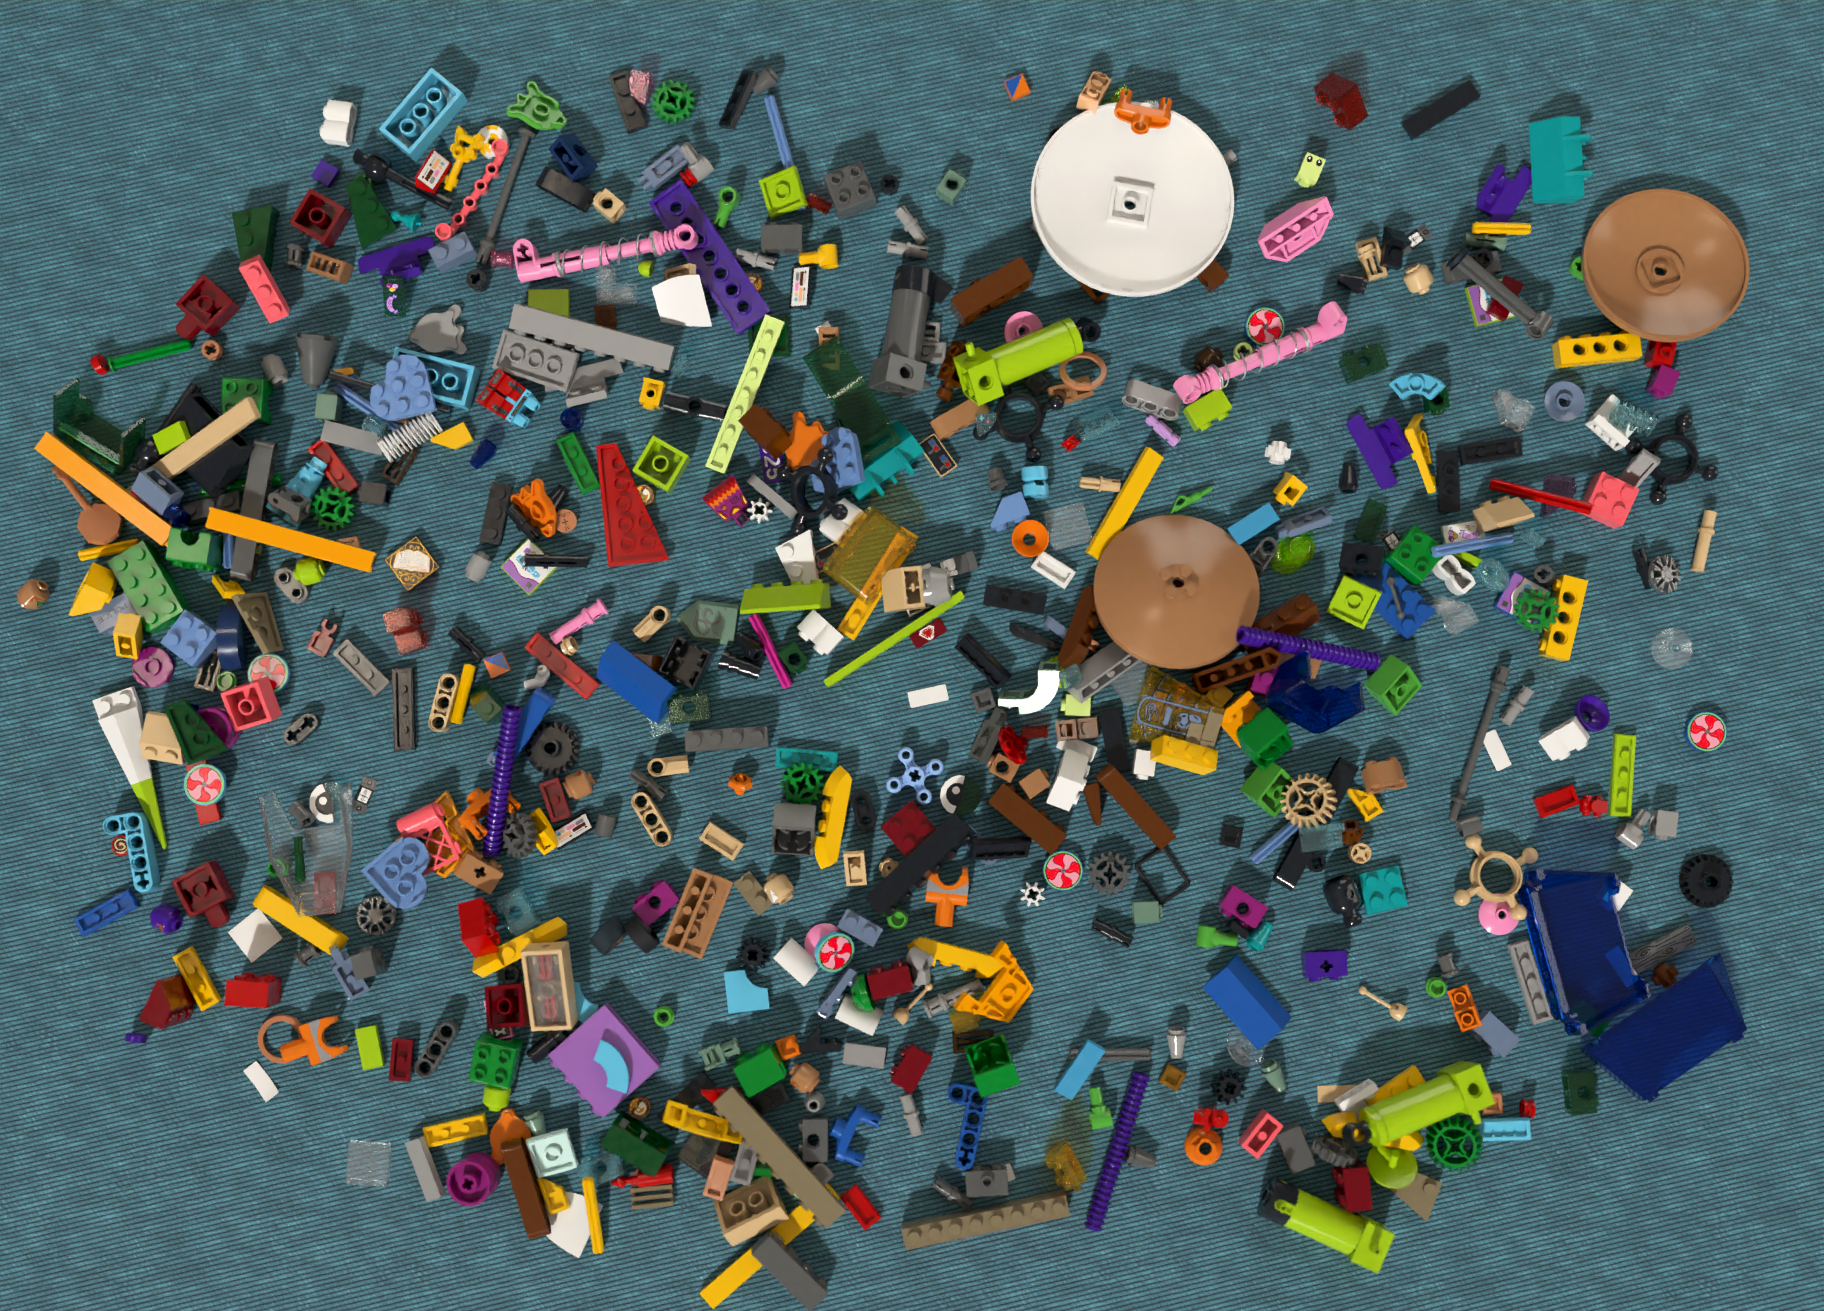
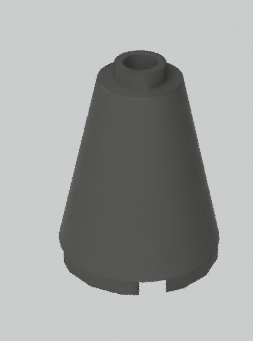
[295,332,337,389]

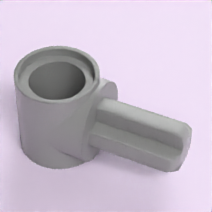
[680,142,714,183]
[1615,809,1651,850]

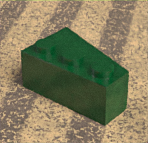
[232,205,280,273]

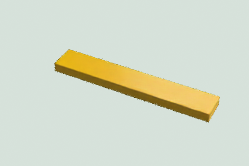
[1085,447,1164,561]
[837,526,919,641]

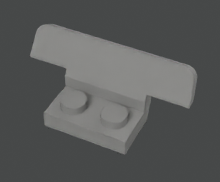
[544,359,623,407]

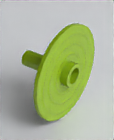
[1366,1145,1418,1189]

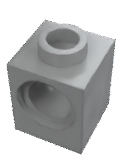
[1648,809,1679,841]

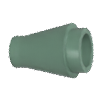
[1261,1059,1287,1092]
[524,1108,547,1137]

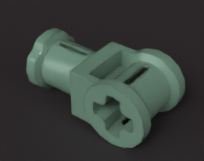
[698,1037,742,1071]

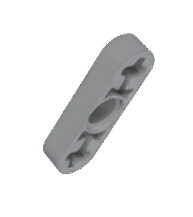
[747,474,798,520]

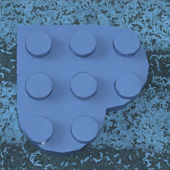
[370,355,437,421]
[810,427,866,493]
[361,837,431,909]

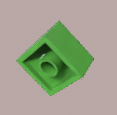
[1364,655,1422,716]
[1240,762,1292,818]

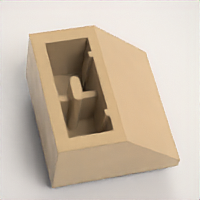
[880,566,925,613]

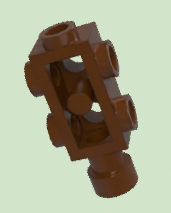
[935,340,968,402]

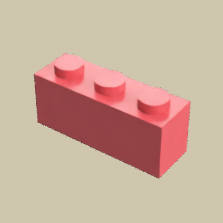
[239,254,290,324]

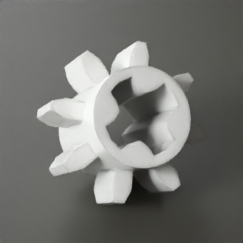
[1265,441,1291,465]
[747,498,773,524]
[1020,882,1045,907]

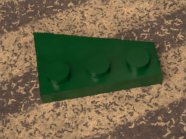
[346,175,397,250]
[164,699,229,766]

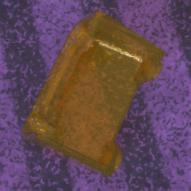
[823,506,917,606]

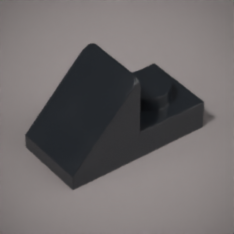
[1380,227,1411,271]
[799,1024,842,1052]

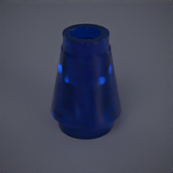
[469,438,498,469]

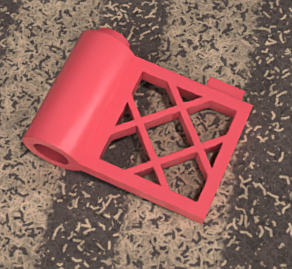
[396,802,463,875]

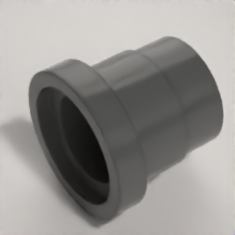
[987,468,1009,491]

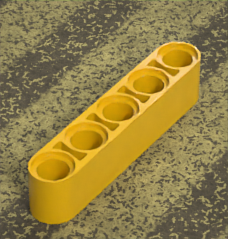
[252,885,349,956]

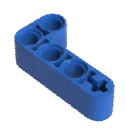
[493,687,557,763]
[948,1081,987,1170]

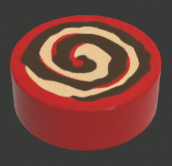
[111,835,129,856]

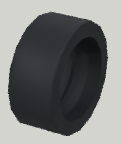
[623,913,660,954]

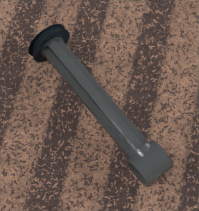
[1445,243,1553,340]

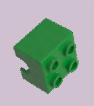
[221,377,273,425]
[1385,525,1442,585]
[165,527,223,572]
[1236,707,1293,771]
[468,1032,524,1089]
[964,1034,1021,1098]
[733,1042,787,1097]

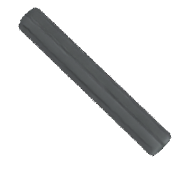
[1069,1048,1151,1061]

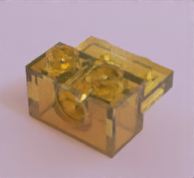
[1044,1139,1088,1192]

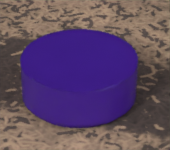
[124,1032,148,1043]

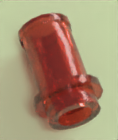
[807,192,833,216]
[1022,724,1048,741]

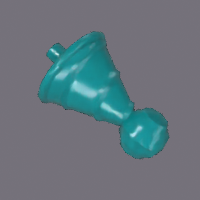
[391,210,422,232]

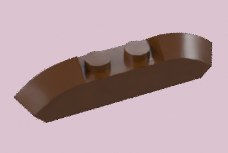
[1057,585,1099,676]
[1191,647,1281,694]

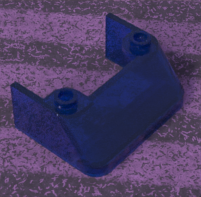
[1265,649,1365,734]

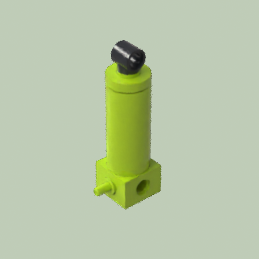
[953,317,1101,406]
[1342,1061,1495,1147]

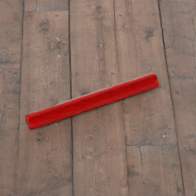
[1489,478,1593,515]

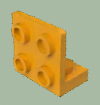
[1220,690,1261,748]

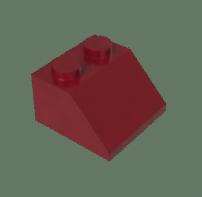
[485,983,530,1029]

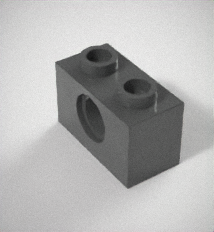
[799,1116,829,1162]

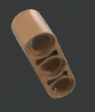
[930,399,991,441]

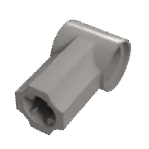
[906,946,934,986]

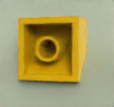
[69,562,118,616]

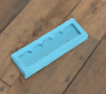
[1466,1117,1531,1142]

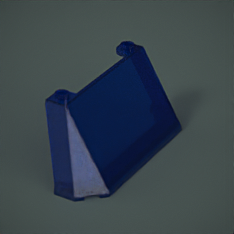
[1518,869,1651,1036]
[1580,953,1747,1102]

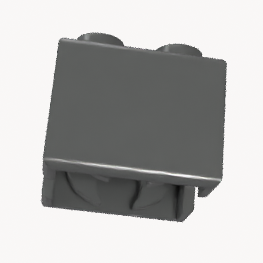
[823,161,876,221]
[771,802,816,856]

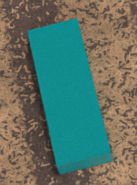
[775,747,838,772]

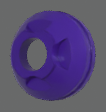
[1574,695,1610,732]

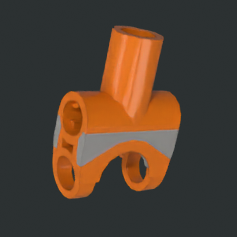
[925,866,969,927]
[280,1015,349,1066]

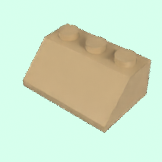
[713,1176,789,1247]

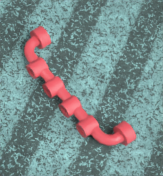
[435,139,509,241]

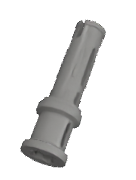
[922,978,984,1019]

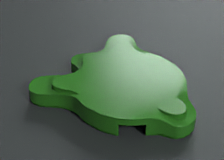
[506,81,567,130]

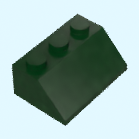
[600,1111,675,1177]

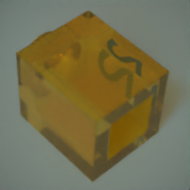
[949,1010,981,1034]

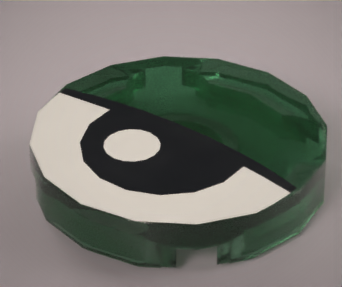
[940,775,981,816]

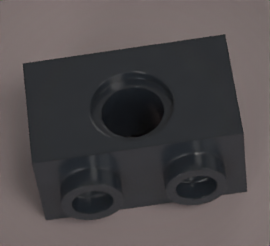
[1339,543,1386,578]

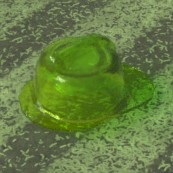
[1270,534,1315,574]

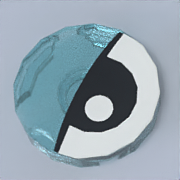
[309,782,352,823]

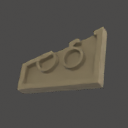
[231,592,284,654]
[1387,1172,1442,1221]

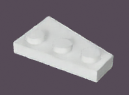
[775,530,819,585]

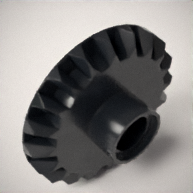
[525,721,580,775]
[1679,854,1735,908]

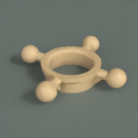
[1453,833,1538,921]

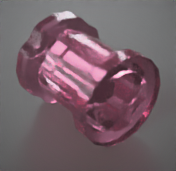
[491,250,515,269]

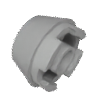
[922,566,955,607]

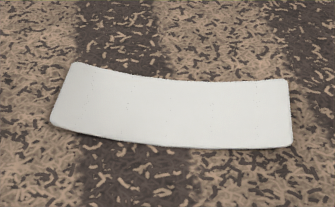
[1056,739,1098,762]
[243,1061,279,1102]

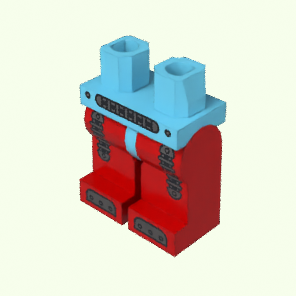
[476,368,542,428]

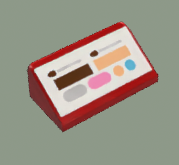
[415,150,452,194]

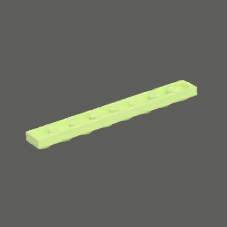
[706,314,785,474]

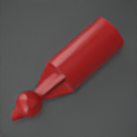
[610,1163,674,1188]

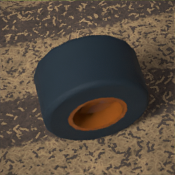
[590,916,627,955]

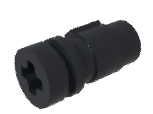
[718,649,763,680]
[526,1030,570,1064]

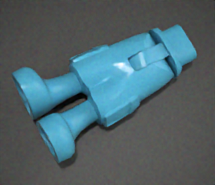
[266,456,327,527]

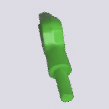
[1169,486,1212,515]

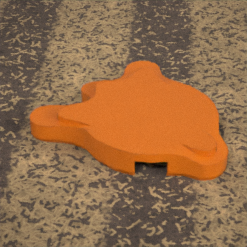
[785,412,830,472]
[511,478,557,537]
[490,1108,533,1166]

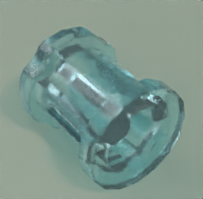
[362,413,390,438]

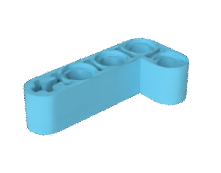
[103,812,160,892]

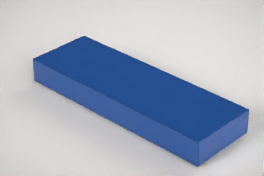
[73,888,140,937]

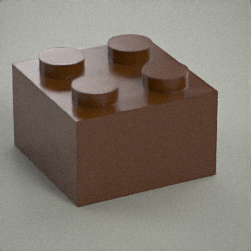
[738,403,793,461]

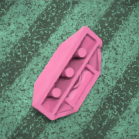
[1257,196,1334,262]

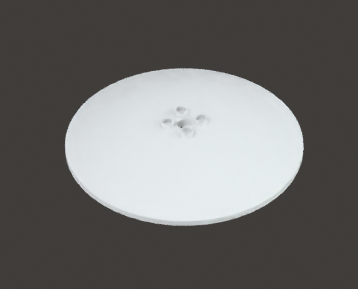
[1030,102,1234,297]

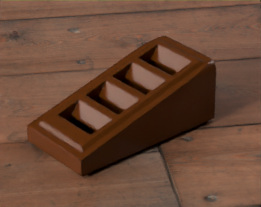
[1083,781,1102,826]

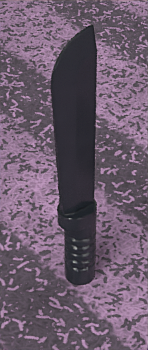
[1009,622,1063,652]

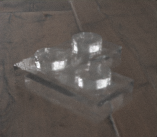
[595,264,638,306]

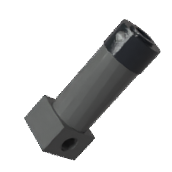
[868,265,936,398]

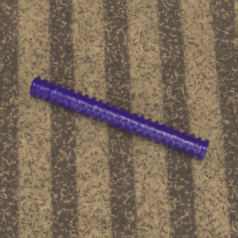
[1236,625,1381,671]
[482,704,522,857]
[1084,1071,1150,1232]

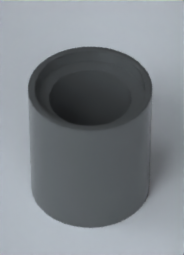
[1455,813,1483,838]
[594,814,617,838]

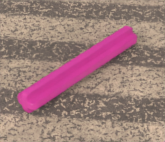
[749,613,793,689]

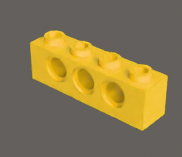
[1552,330,1643,369]
[1538,575,1588,661]

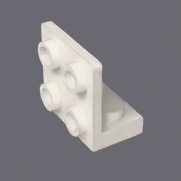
[1585,394,1643,451]
[1334,1079,1379,1120]

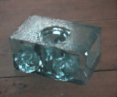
[496,887,541,936]
[577,1149,627,1186]

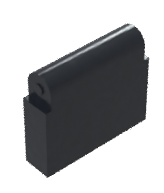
[169,393,254,498]

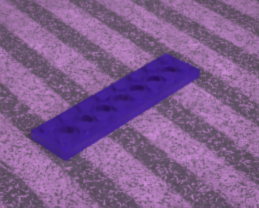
[648,179,772,335]

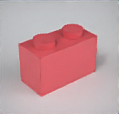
[1237,1109,1284,1159]

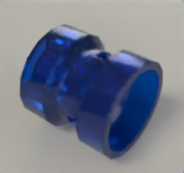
[560,408,584,432]

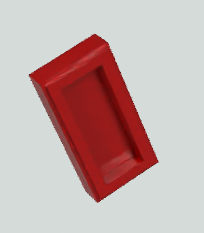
[1533,784,1580,818]
[840,1183,882,1230]

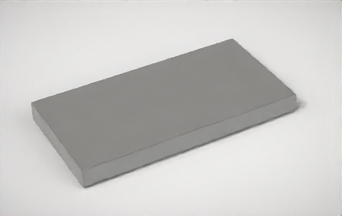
[492,329,580,393]

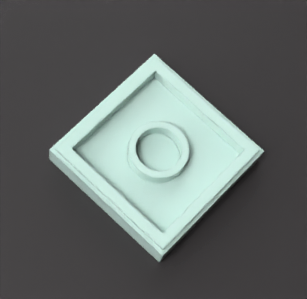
[526,1128,579,1179]

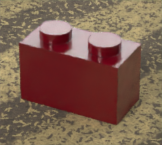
[889,1042,933,1094]

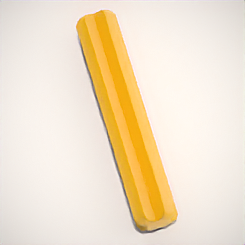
[1472,222,1531,235]
[78,539,140,561]
[450,664,476,724]

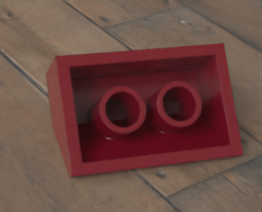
[139,974,195,1030]

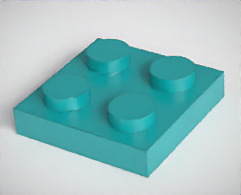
[1357,865,1408,915]

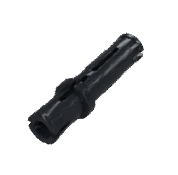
[524,553,588,569]

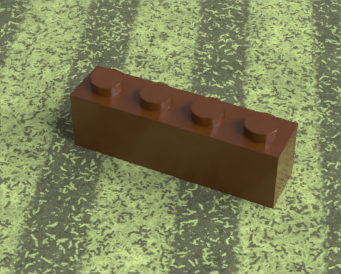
[987,782,1067,855]

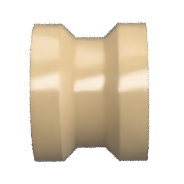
[1347,843,1371,864]

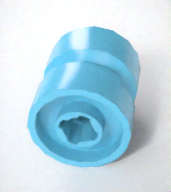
[1021,466,1049,498]

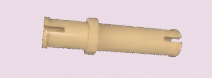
[1690,510,1717,573]

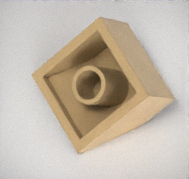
[1472,496,1535,534]
[140,711,186,765]

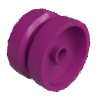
[197,706,241,748]
[446,1152,501,1206]

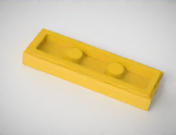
[173,946,222,1011]
[422,1113,489,1148]

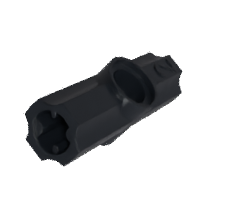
[663,391,727,423]

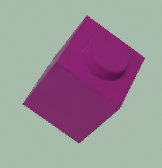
[1645,364,1681,399]

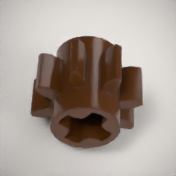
[1337,820,1364,845]
[1650,962,1679,989]

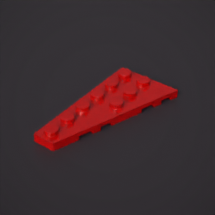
[596,443,670,567]

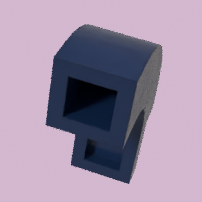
[216,599,248,670]

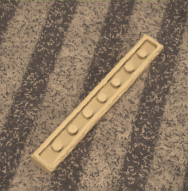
[149,397,261,480]

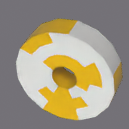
[478,125,509,159]

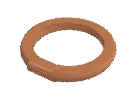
[1059,351,1107,391]
[258,1014,302,1064]

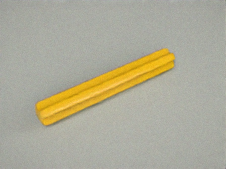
[582,1176,604,1254]

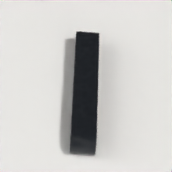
[1272,757,1359,891]

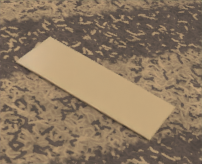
[1317,1085,1357,1102]

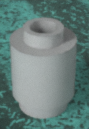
[261,354,289,386]
[464,551,492,583]

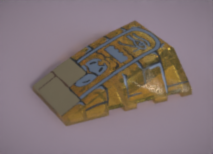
[1129,665,1226,748]

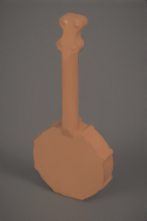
[51,466,123,545]

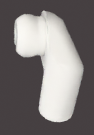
[524,665,550,691]

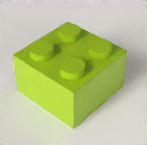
[632,435,691,494]

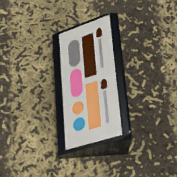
[789,266,812,309]
[554,811,595,850]

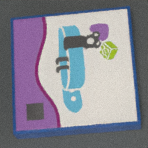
[1493,571,1550,624]

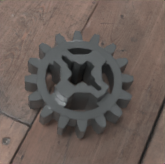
[502,812,539,858]
[1086,851,1132,896]
[1311,1134,1358,1168]

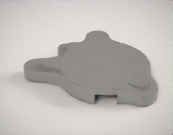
[409,305,467,356]

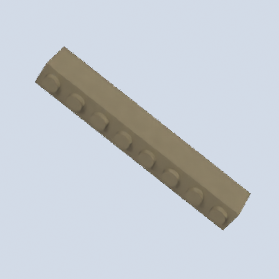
[713,1084,845,1228]
[901,1190,1070,1250]

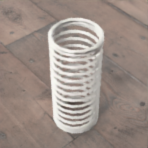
[376,413,443,463]

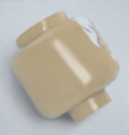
[764,873,794,905]

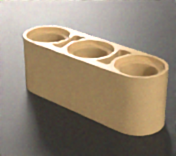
[428,673,461,732]
[631,792,673,846]

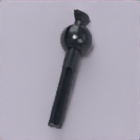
[352,148,453,210]
[127,382,201,475]

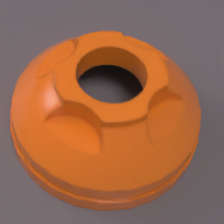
[1012,520,1049,557]
[1184,1126,1222,1165]

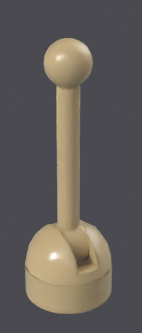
[892,983,933,1025]
[1359,986,1407,1021]

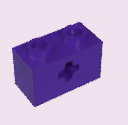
[1301,949,1348,981]

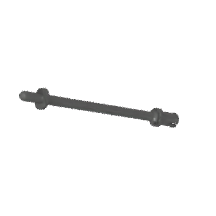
[474,123,536,266]
[1449,665,1511,822]

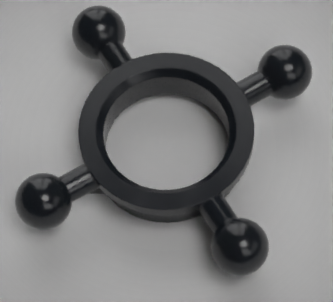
[973,384,1064,463]
[1624,413,1718,505]
[777,447,848,536]

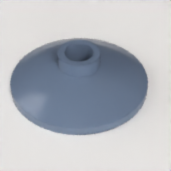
[1544,381,1585,422]

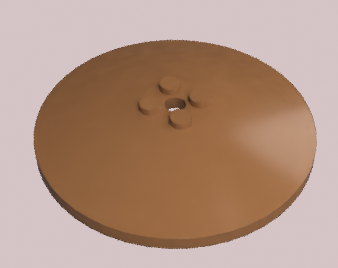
[1581,189,1750,342]
[1093,515,1260,669]

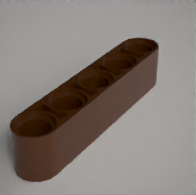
[1094,762,1176,850]
[501,1137,551,1240]

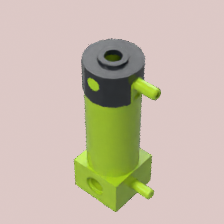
[1257,1176,1395,1274]

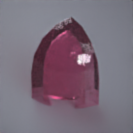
[629,70,654,105]

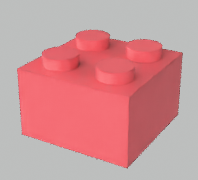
[1579,471,1640,529]
[220,677,282,732]

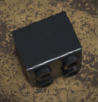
[657,635,716,691]

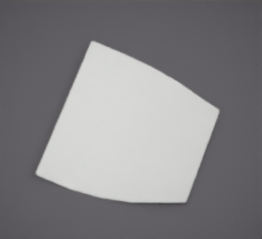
[652,275,712,327]
[545,1192,603,1258]

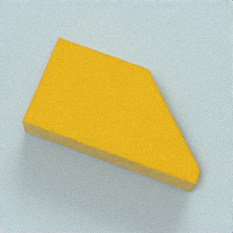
[430,422,474,450]
[211,574,245,599]
[1347,788,1384,822]
[537,1177,571,1215]

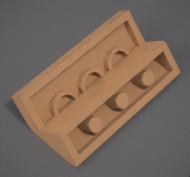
[662,868,734,959]

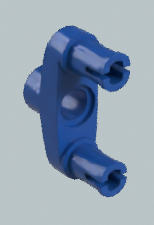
[829,1104,882,1167]

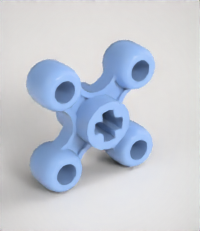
[886,747,944,805]

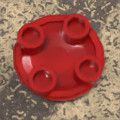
[998,725,1028,765]

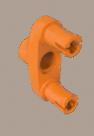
[1114,89,1172,135]
[459,788,521,840]

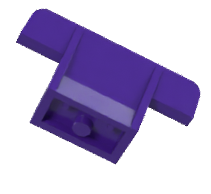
[1476,164,1532,237]
[358,236,436,287]
[1346,413,1413,489]

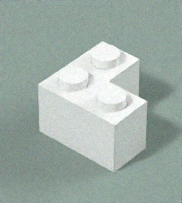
[1046,748,1090,811]

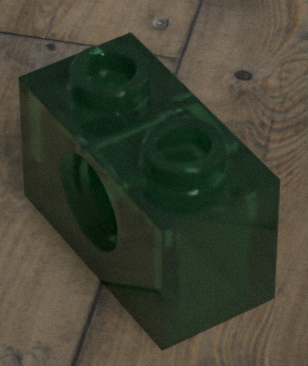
[1338,343,1389,384]
[667,691,713,725]
[1561,1068,1599,1115]

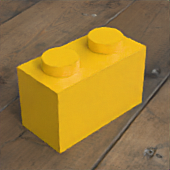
[113,613,144,659]

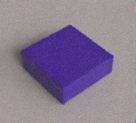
[311,159,340,188]

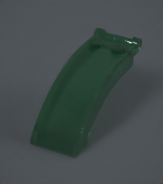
[803,336,902,464]

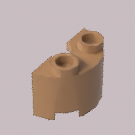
[1360,757,1407,795]

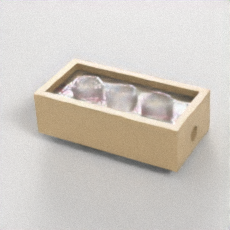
[521,941,579,1031]

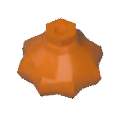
[728,773,753,795]

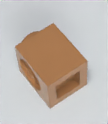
[986,753,1020,783]
[1018,768,1051,799]

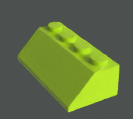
[740,579,831,614]

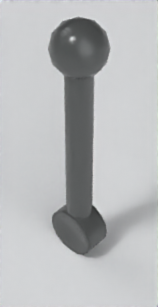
[1386,577,1405,619]

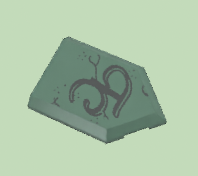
[676,600,739,646]

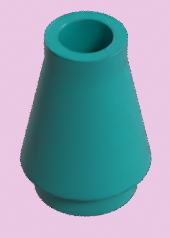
[1245,921,1274,952]

